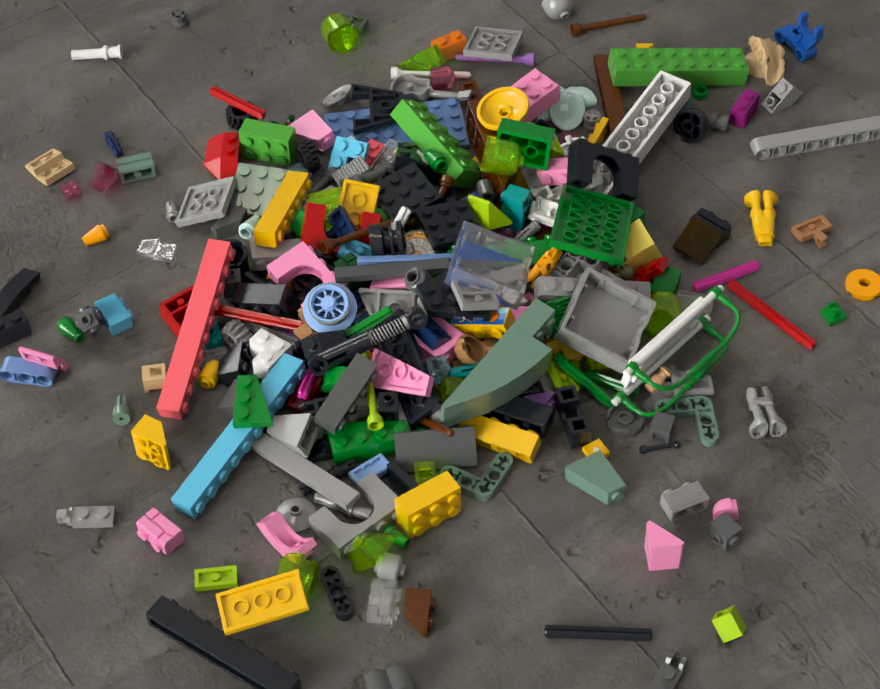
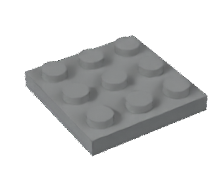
[463,26,523,61]
[175,176,237,228]

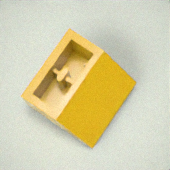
[131,414,172,471]

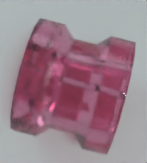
[60,179,81,200]

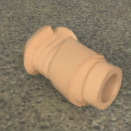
[644,366,671,394]

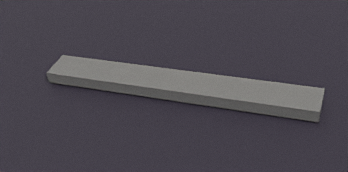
[250,432,361,510]

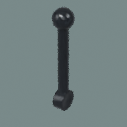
[639,441,681,454]

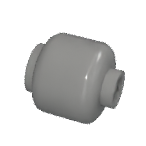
[374,552,406,582]

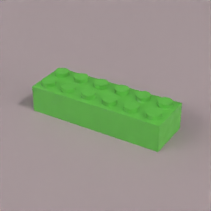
[390,99,483,189]

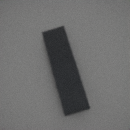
[0,268,40,319]

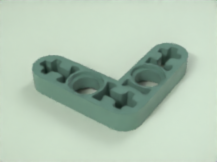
[654,396,719,447]
[440,452,513,502]

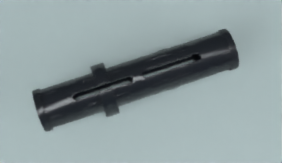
[298,458,357,497]

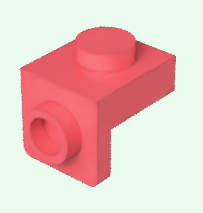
[365,139,386,170]

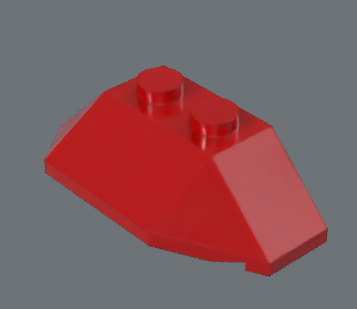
[204,132,242,180]

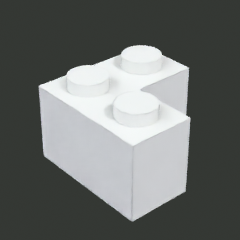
[249,328,293,380]

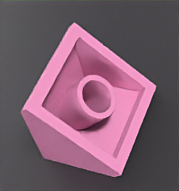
[644,520,685,571]

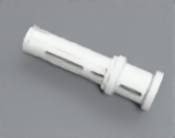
[71,44,123,61]

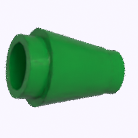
[423,149,448,173]
[57,316,84,343]

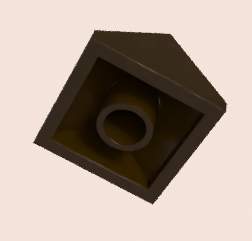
[672,216,723,265]

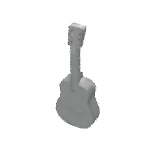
[390,74,472,102]

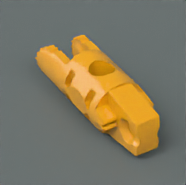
[525,247,563,290]

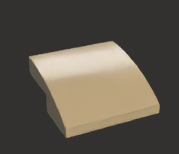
[25,148,76,186]

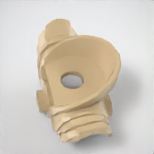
[745,36,785,87]

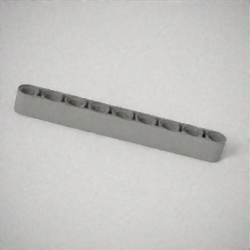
[750,115,880,160]

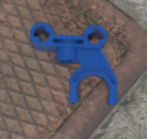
[774,11,824,62]

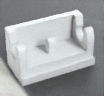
[527,196,559,227]

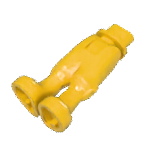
[744,190,778,246]

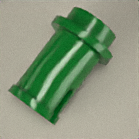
[383,526,411,549]

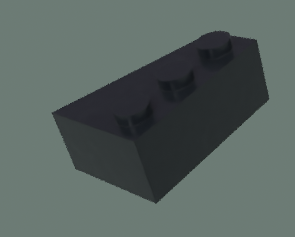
[231,283,301,320]

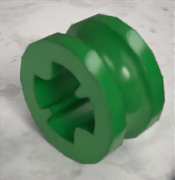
[692,85,708,101]

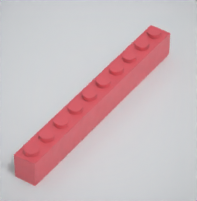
[156,239,235,420]

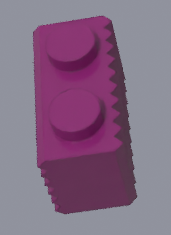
[729,88,760,129]

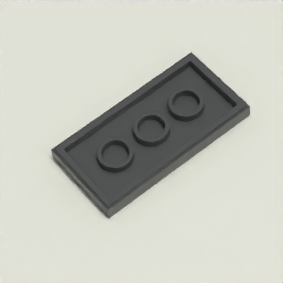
[394,425,478,473]

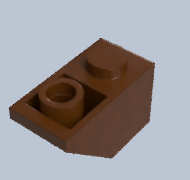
[404,587,436,638]

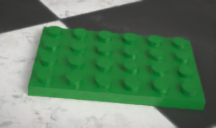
[548,183,634,266]

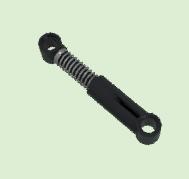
[307,306,428,376]

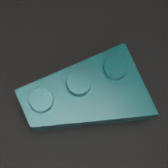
[500,184,533,238]

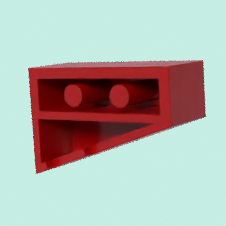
[159,285,194,338]

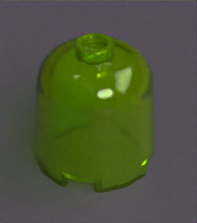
[320,13,359,54]
[480,135,525,176]
[644,290,682,337]
[275,553,321,602]

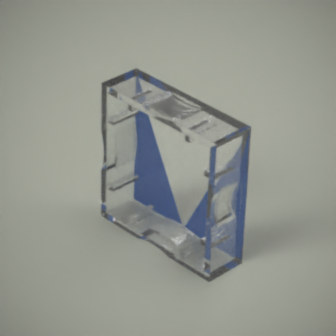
[444,221,535,310]

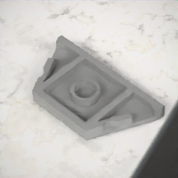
[359,288,421,328]

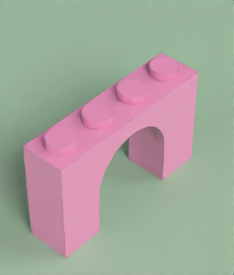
[267,241,349,308]

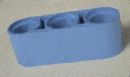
[0,356,58,386]

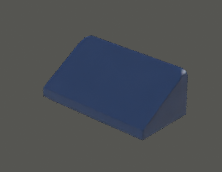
[412,316,452,350]

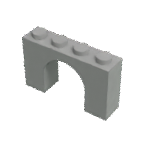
[308,472,398,560]

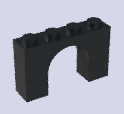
[566,138,639,201]

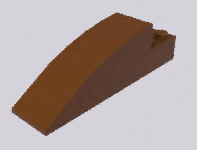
[466,100,518,210]

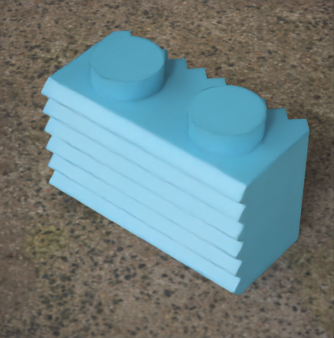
[94,293,134,336]

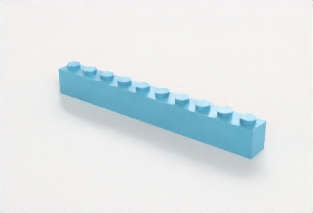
[171,352,307,520]

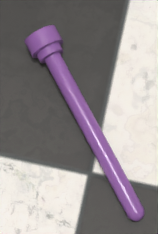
[455,53,535,66]

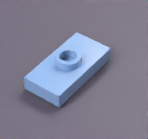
[348,453,390,486]

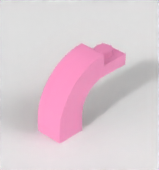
[256,511,317,564]

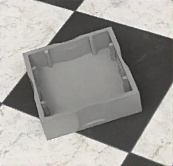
[553,267,657,374]

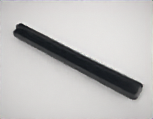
[544,625,652,641]

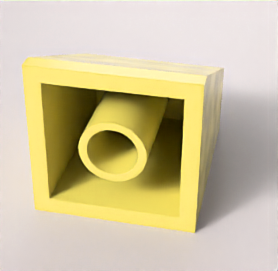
[610,219,662,273]

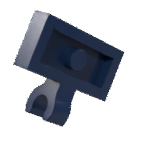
[325,205,357,239]

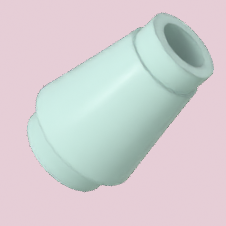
[239,215,260,239]

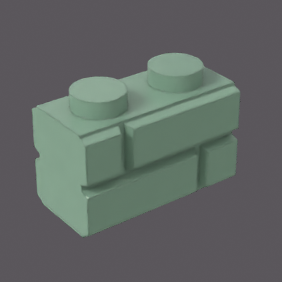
[116,152,156,184]

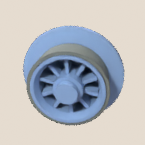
[303,282,357,333]

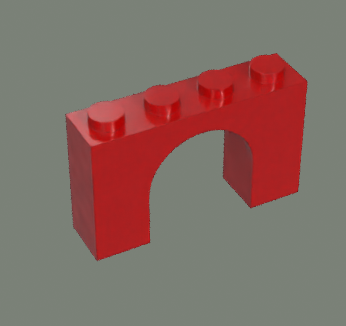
[300,202,381,256]

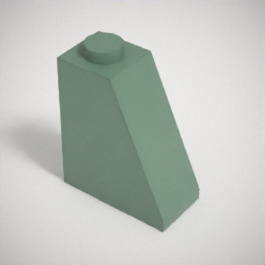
[565,450,626,505]

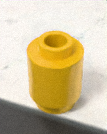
[197,360,219,389]

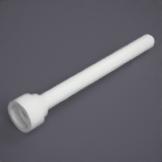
[391,67,471,80]

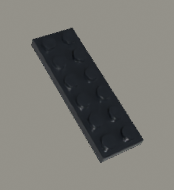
[372,308,442,427]

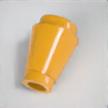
[81,224,110,247]

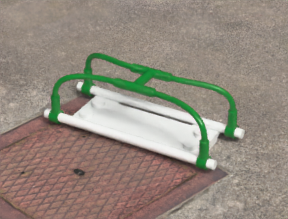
[611,285,741,417]

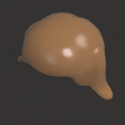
[454,334,493,364]

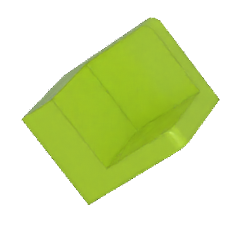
[711,605,747,643]

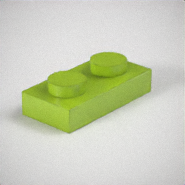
[194,565,238,592]

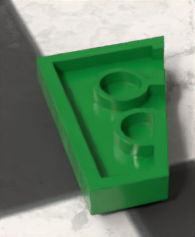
[233,375,274,429]

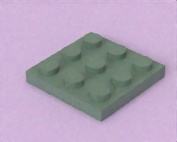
[230,163,290,218]

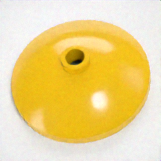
[477,87,529,131]

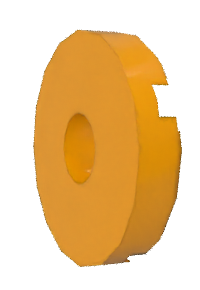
[845,269,880,301]

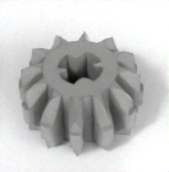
[221,319,253,349]

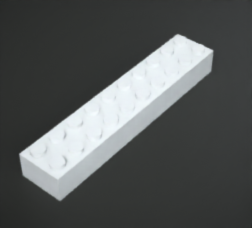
[590,70,691,196]

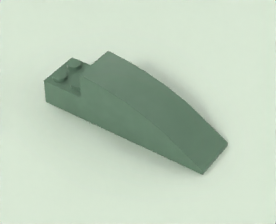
[440,298,556,427]

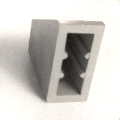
[267,413,320,458]

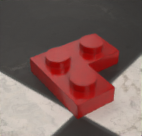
[632,256,669,282]

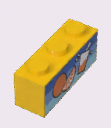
[451,307,516,339]

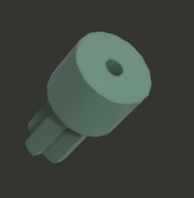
[112,395,131,426]

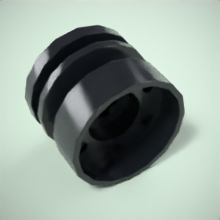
[368,220,407,256]

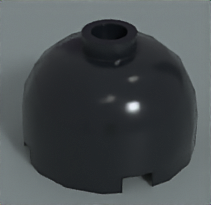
[674,108,710,143]

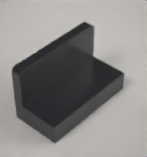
[380,460,419,497]

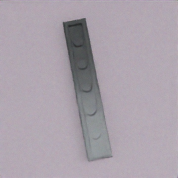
[334,257,450,283]

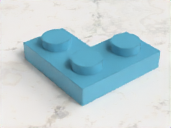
[328,136,371,171]

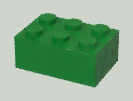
[494,118,556,171]

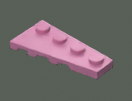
[371,348,434,397]

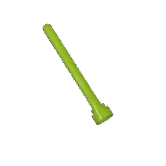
[361,352,384,431]

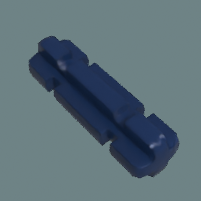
[104,130,124,158]

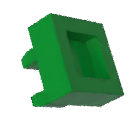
[820,301,847,327]

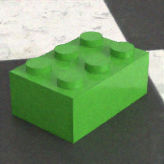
[238,118,297,167]

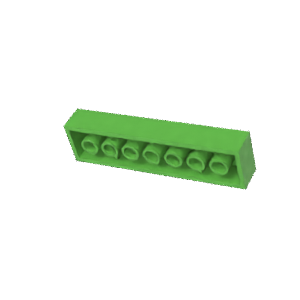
[607,48,749,86]

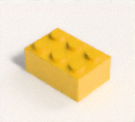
[394,471,461,538]

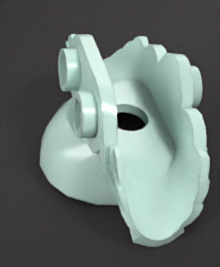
[537,86,597,131]

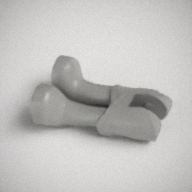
[746,386,787,439]

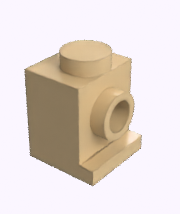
[142,363,168,393]

